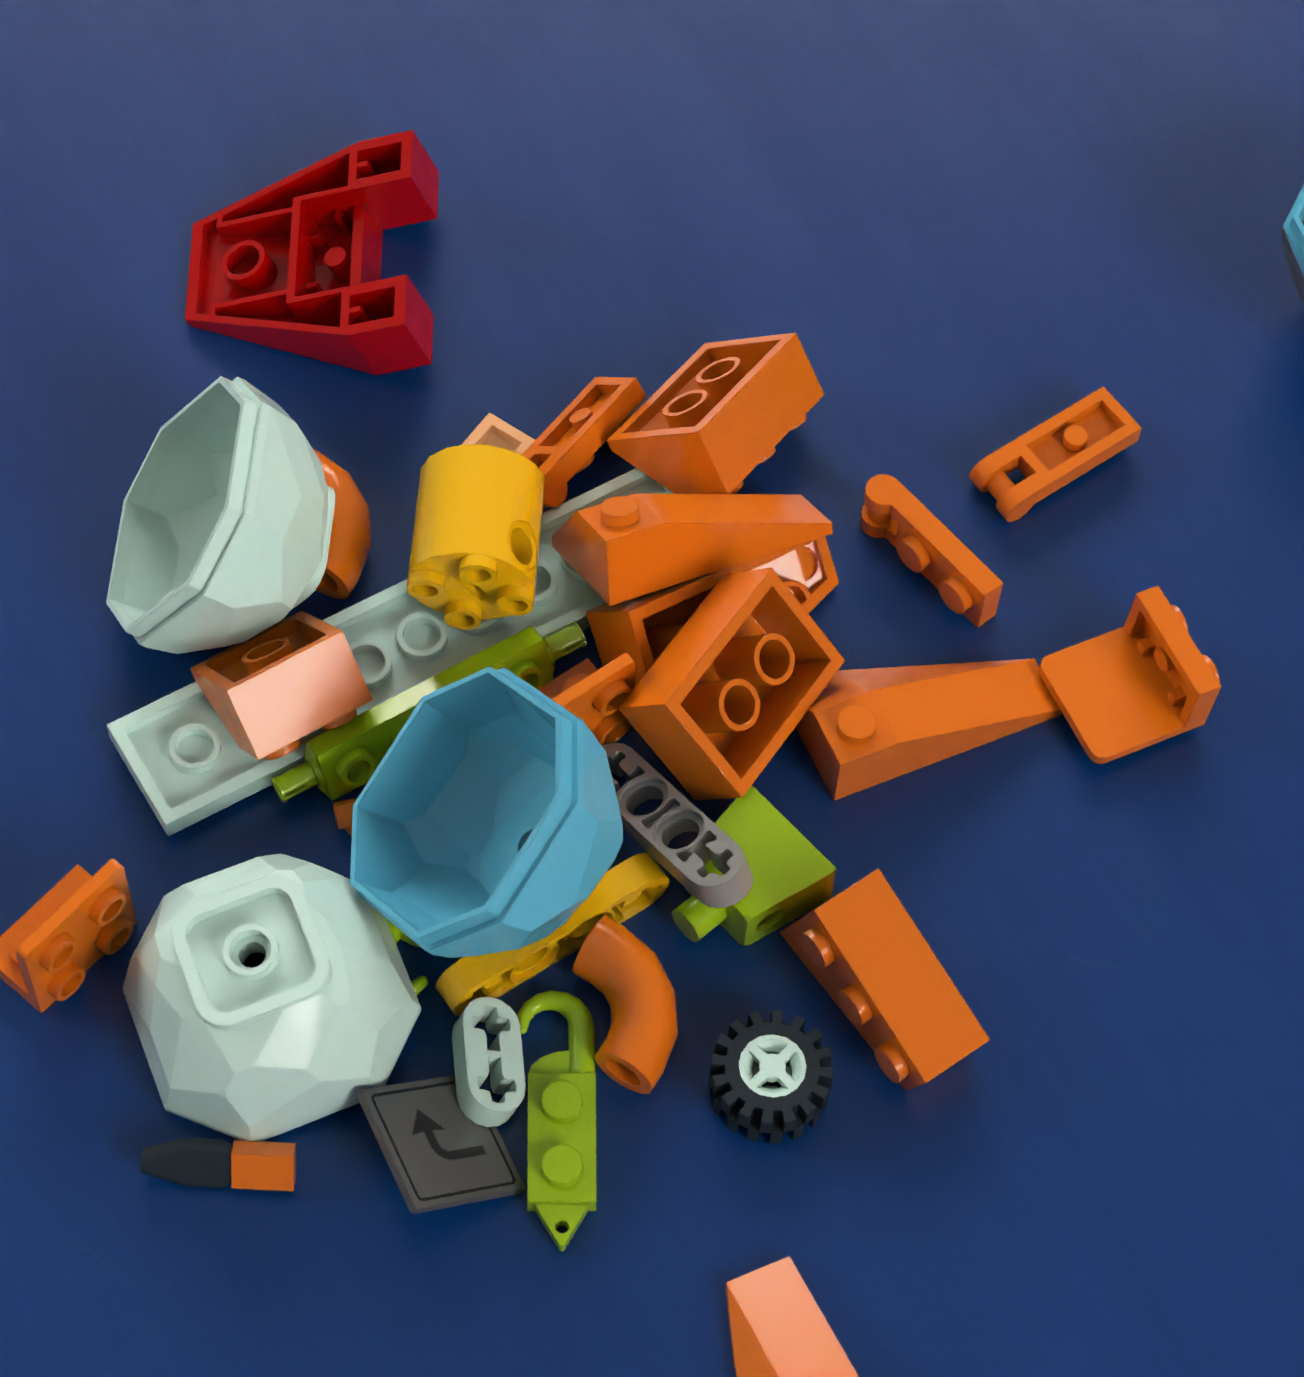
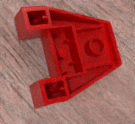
[185,130,439,375]

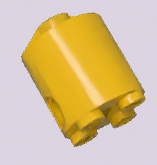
[406,444,545,630]

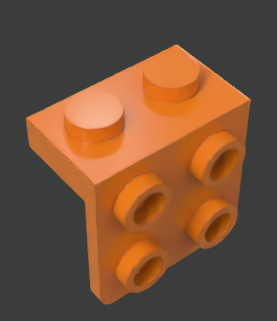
[1039,585,1222,764]

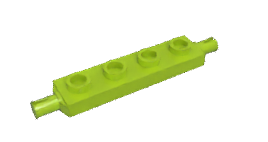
[271,622,587,803]

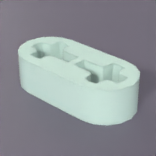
[452,997,526,1127]

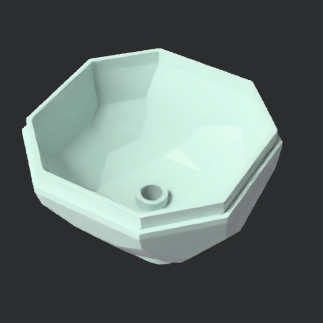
[106,376,335,654]
[123,854,422,1141]

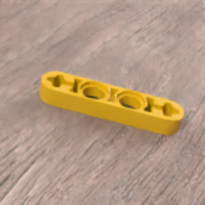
[435,852,670,1016]

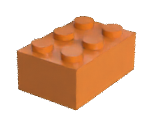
[618,567,845,800]

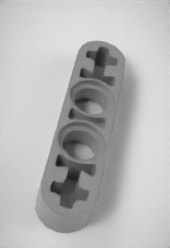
[602,743,753,908]

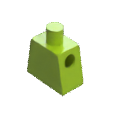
[672,785,837,946]

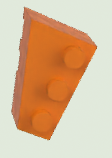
[779,868,990,1091]

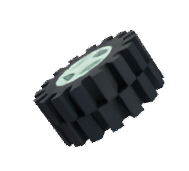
[708,1009,834,1144]

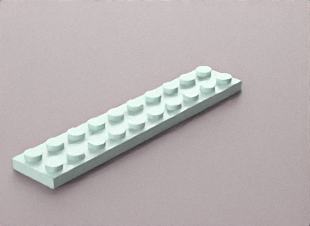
[107,468,674,836]

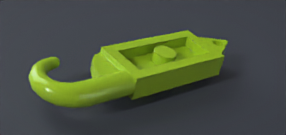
[517,990,597,1251]

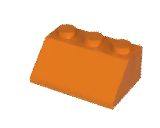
[606,332,825,494]

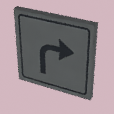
[356,1075,526,1215]

